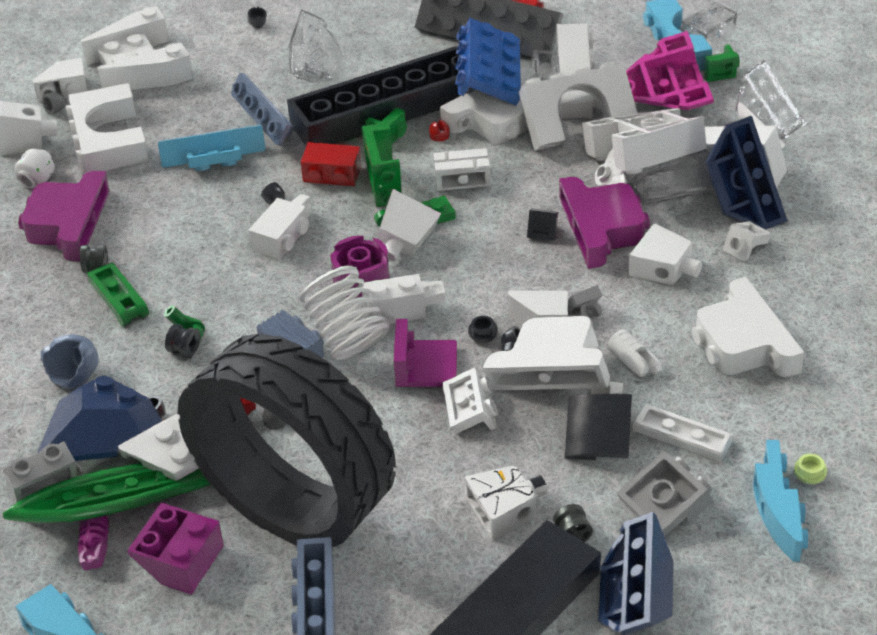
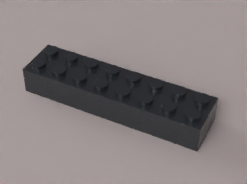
[287,45,466,146]

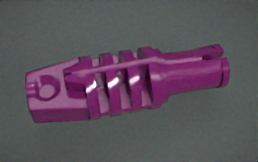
[77,516,110,571]

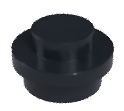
[468,316,498,343]

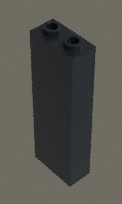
[429,520,601,635]

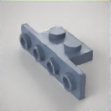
[231,73,294,146]

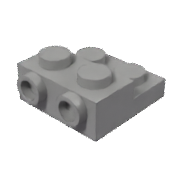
[3,442,78,504]
[617,450,713,537]

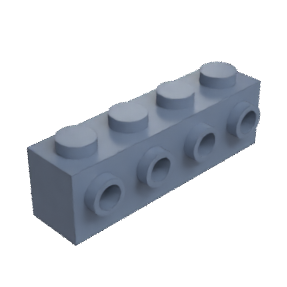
[292,537,336,635]

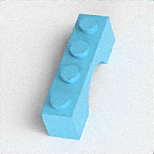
[643,0,712,71]

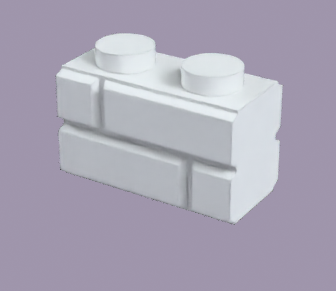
[433,148,491,191]

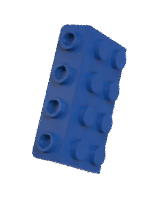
[455,18,521,106]

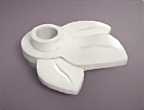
[595,148,627,186]

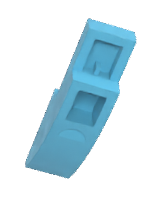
[753,440,808,562]

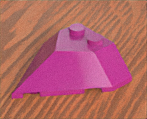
[626,31,714,111]

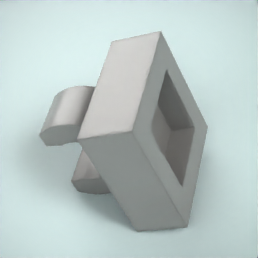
[568,285,603,318]

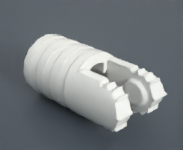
[607,329,662,377]

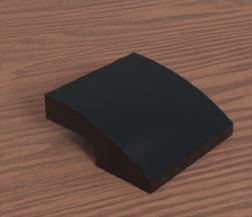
[564,394,632,460]

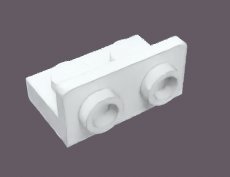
[443,368,498,434]

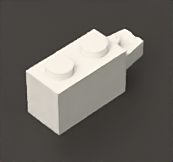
[248,194,311,260]
[362,274,446,325]

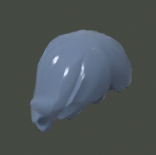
[40,334,99,390]

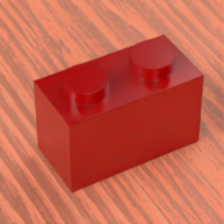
[301,142,362,186]

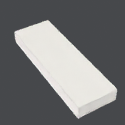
[633,404,734,462]

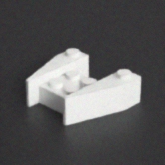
[81,6,193,90]
[582,108,707,174]

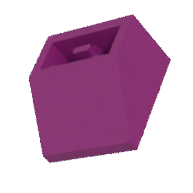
[127,503,224,595]

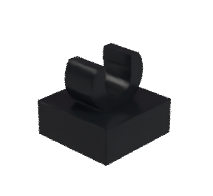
[527,208,559,241]

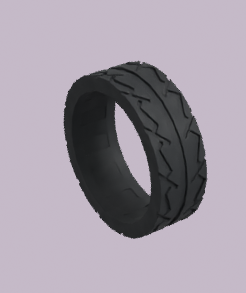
[177,334,396,548]

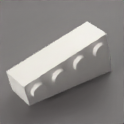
[556,23,598,119]

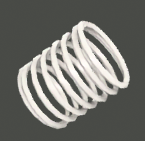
[300,266,390,360]

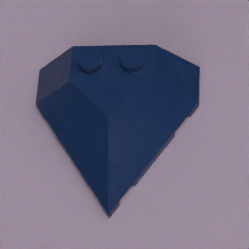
[37,375,162,461]

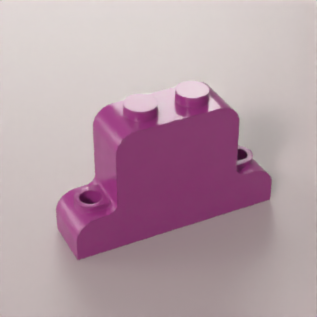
[18,171,110,261]
[559,177,650,269]

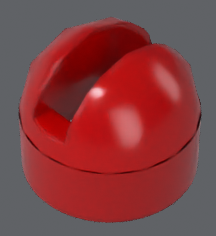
[429,120,450,142]

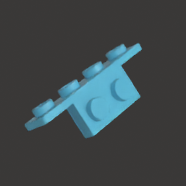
[158,125,266,171]

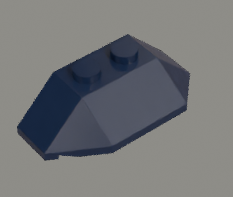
[705,116,788,230]
[598,512,674,635]

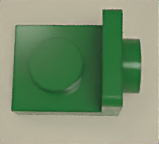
[704,44,740,82]

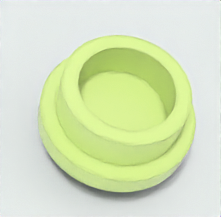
[794,454,827,484]

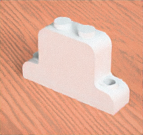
[440,67,529,144]
[692,277,804,377]
[483,316,610,390]

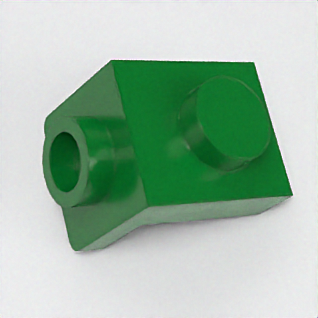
[366,108,407,144]

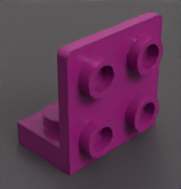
[393,319,457,387]

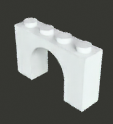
[519,62,637,151]
[65,83,149,173]

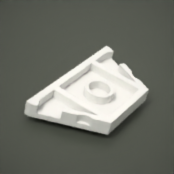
[118,414,199,481]

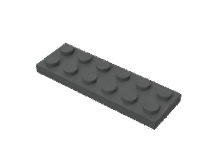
[414,0,564,62]

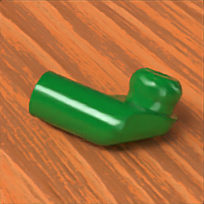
[164,305,205,339]

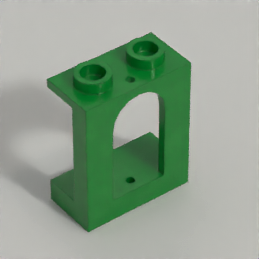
[362,122,402,207]

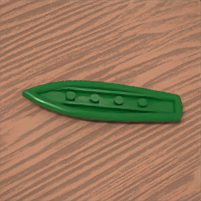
[3,463,211,523]

